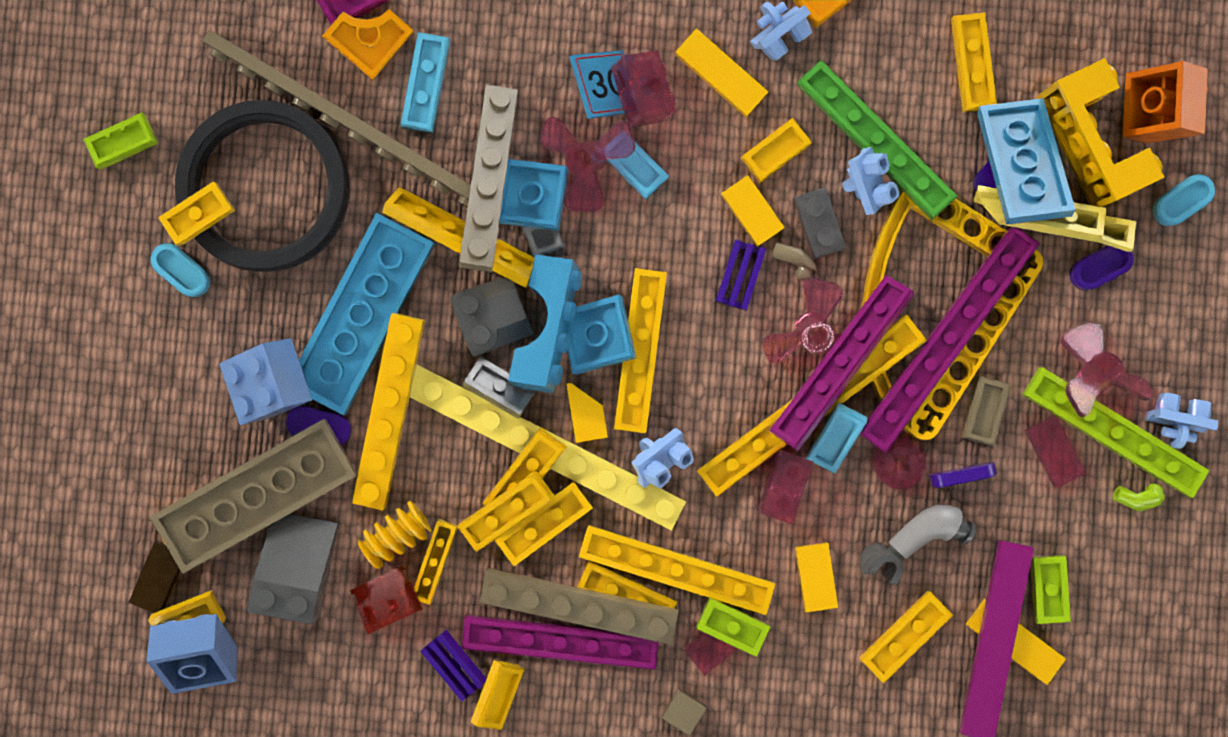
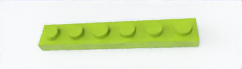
[1022,367,1210,498]

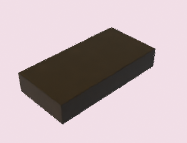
[128,541,180,613]

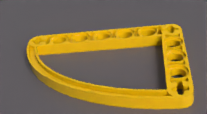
[861,191,1043,440]

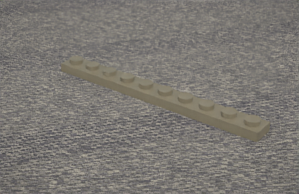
[202,30,471,208]

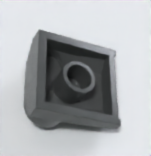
[450,277,534,358]

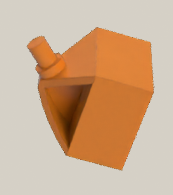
[1123,61,1208,144]

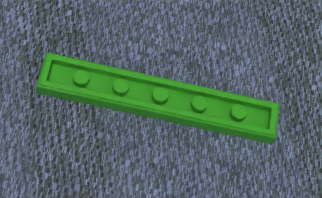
[797,60,957,220]

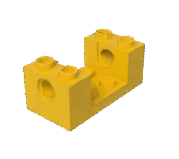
[1036,58,1165,207]

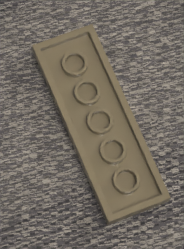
[150,419,358,574]

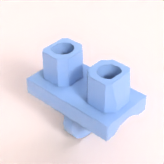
[750,2,812,60]
[842,147,899,215]
[1145,393,1218,449]
[632,428,694,488]

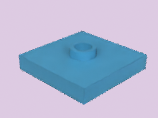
[499,159,569,231]
[567,294,637,375]

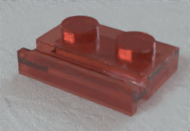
[350,565,423,634]

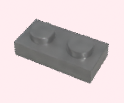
[794,187,846,259]
[463,356,535,419]

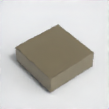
[662,688,707,736]

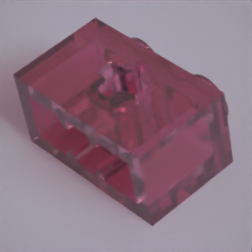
[611,50,676,129]
[757,450,813,524]

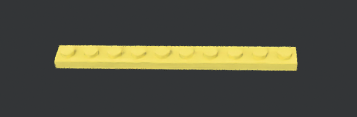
[410,364,686,531]

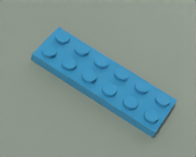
[299,213,435,415]

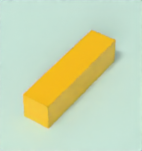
[411,519,458,605]

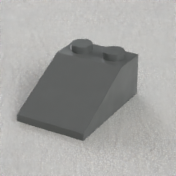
[247,514,339,624]

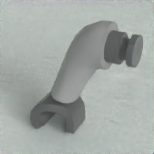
[859,505,976,585]

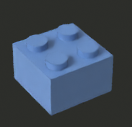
[219,338,312,425]
[146,614,238,694]

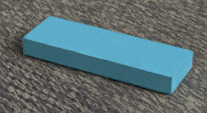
[400,32,451,134]

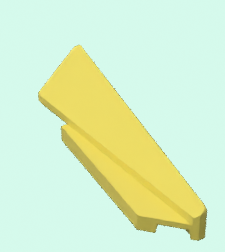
[974,185,1136,252]

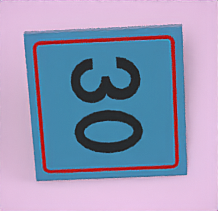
[569,50,641,119]

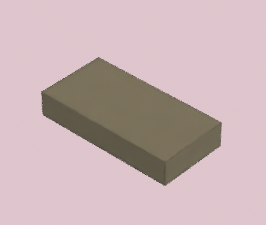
[960,376,1011,447]

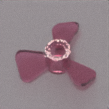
[540,117,635,212]
[762,278,843,363]
[1061,322,1153,418]

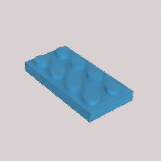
[977,98,1076,225]

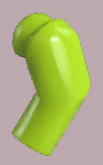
[1113,483,1165,512]

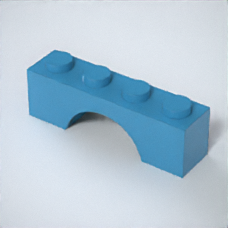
[508,254,582,394]

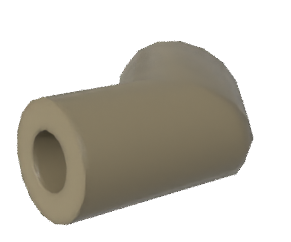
[773,243,816,281]

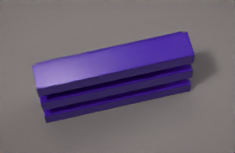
[715,239,766,311]
[420,630,487,701]

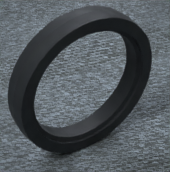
[175,100,350,272]

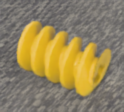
[357,501,432,569]

